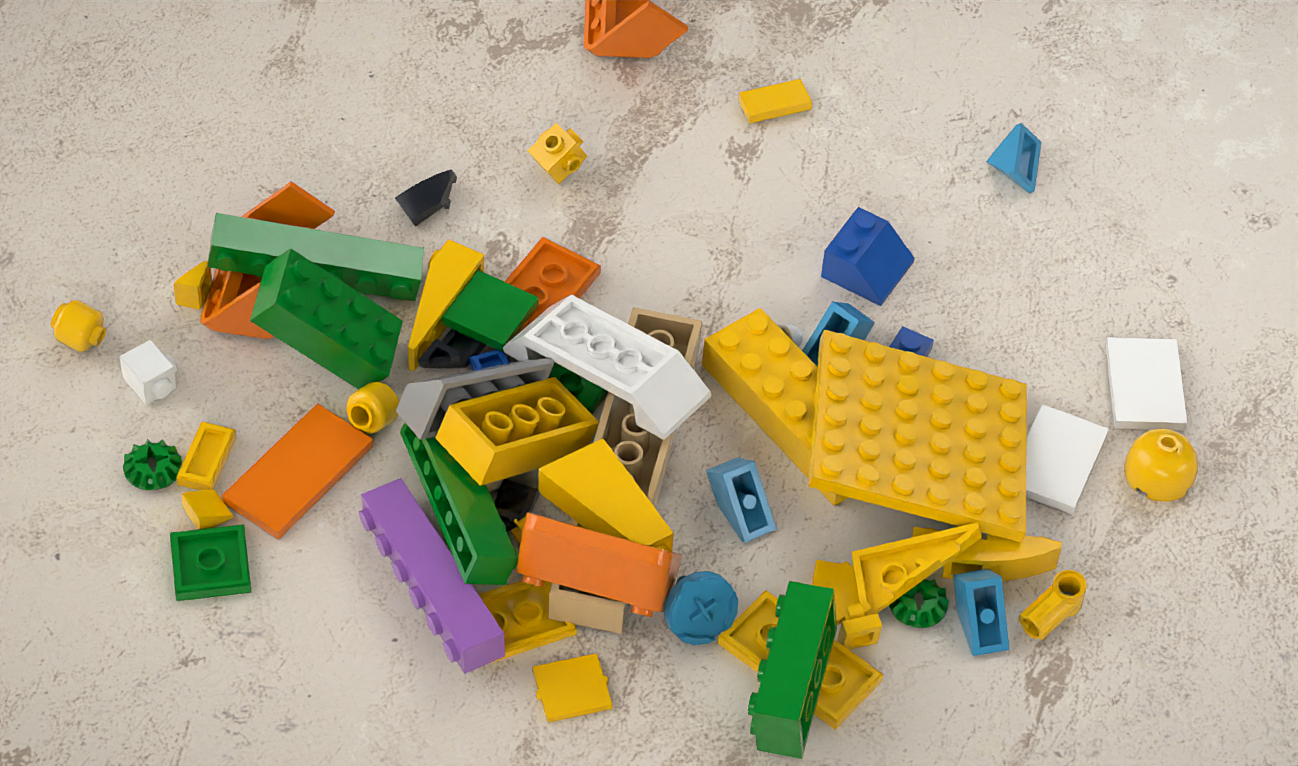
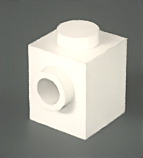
[120,340,177,406]

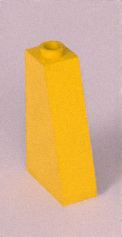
[539,438,674,552]

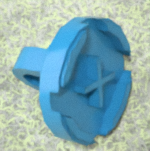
[664,571,738,645]

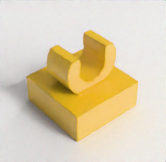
[837,603,883,650]

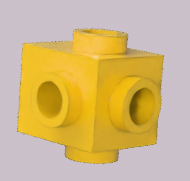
[527,123,588,184]

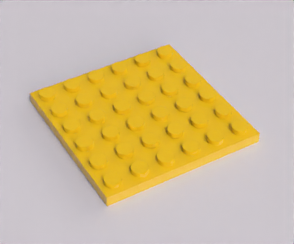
[808,330,1027,542]

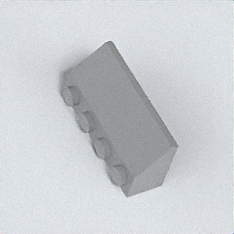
[396,358,555,440]

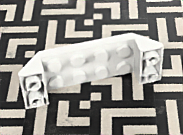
[503,294,711,440]

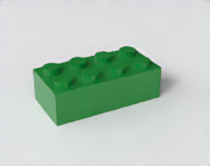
[250,248,403,389]
[748,581,837,759]

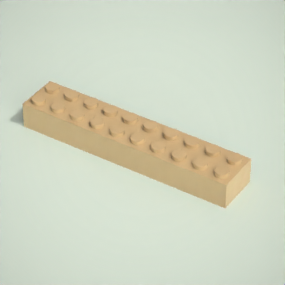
[548,307,702,634]

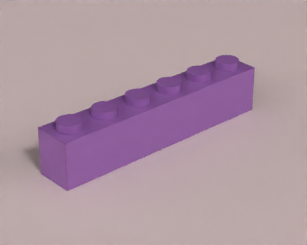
[359,478,505,674]

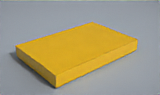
[478,581,577,663]

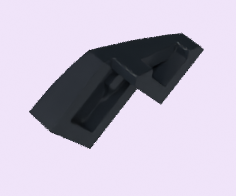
[395,169,457,227]
[418,328,487,368]
[495,479,539,532]

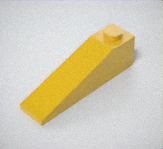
[408,239,484,372]

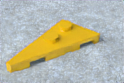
[851,522,982,616]

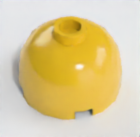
[1124,428,1198,502]

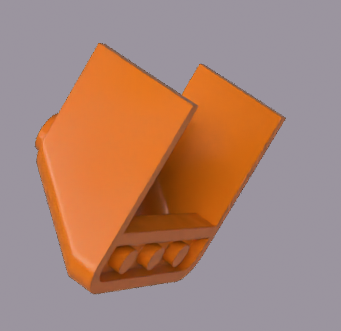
[584,0,688,58]
[200,181,335,340]
[516,512,683,618]

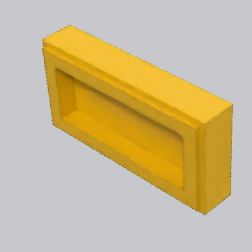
[738,79,812,123]
[176,421,236,491]

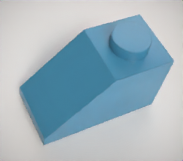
[802,301,875,367]
[706,457,777,543]
[953,569,1010,656]

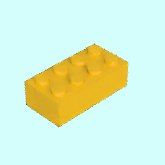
[435,377,599,486]

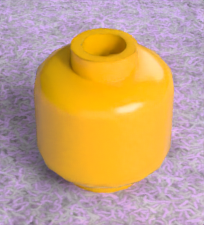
[50,300,107,352]
[346,382,399,434]

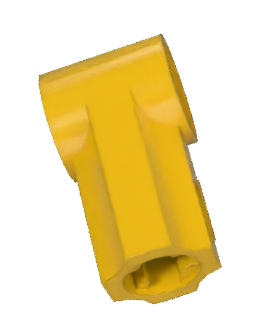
[1018,570,1087,641]

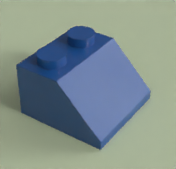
[821,207,915,306]

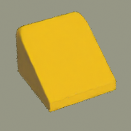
[173,261,212,310]
[181,489,233,530]

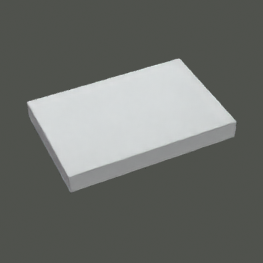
[1105,337,1187,431]
[1026,404,1109,515]

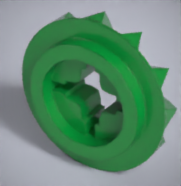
[123,439,182,491]
[889,578,949,628]

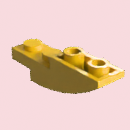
[912,526,1062,581]

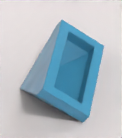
[986,123,1041,193]

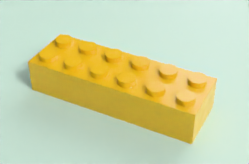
[702,308,849,506]

